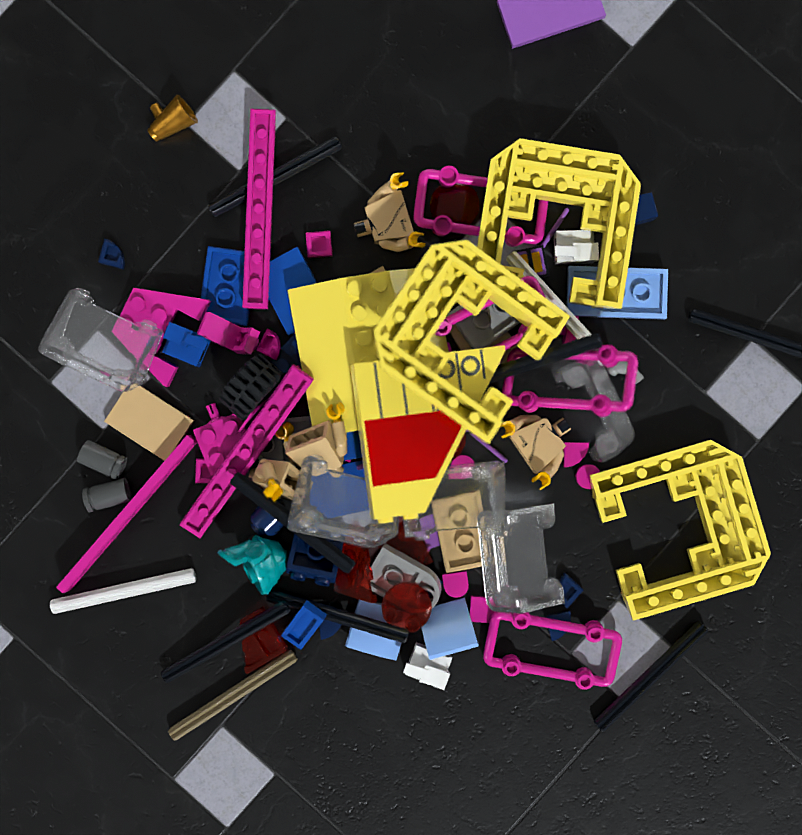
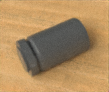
[77,440,127,480]
[82,478,132,512]

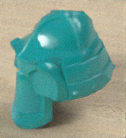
[217,535,288,595]

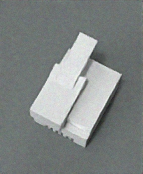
[554,230,599,265]
[403,642,452,690]

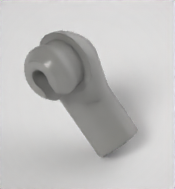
[607,361,644,384]

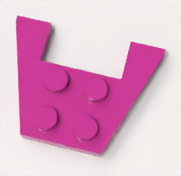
[112,288,211,387]

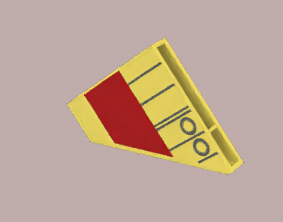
[350,345,505,523]

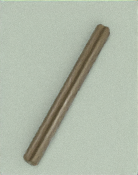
[168,650,297,741]

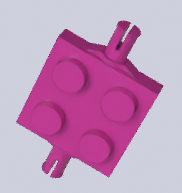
[193,403,247,476]

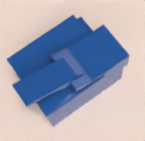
[162,322,211,368]

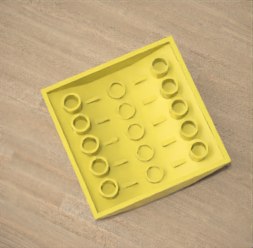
[287,268,449,433]

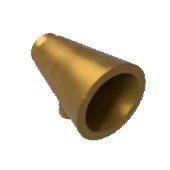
[147,95,198,142]

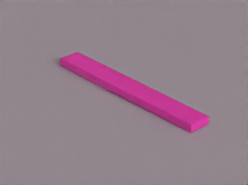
[242,108,276,309]
[180,364,314,538]
[56,435,198,593]

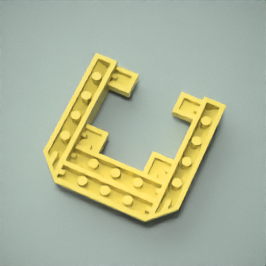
[477,138,641,309]
[373,240,570,444]
[589,440,771,621]

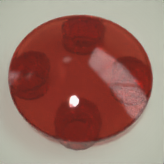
[430,183,479,225]
[382,582,432,632]

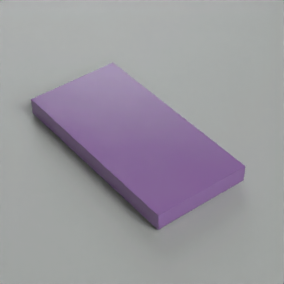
[497,0,606,49]

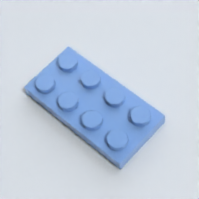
[566,266,668,319]

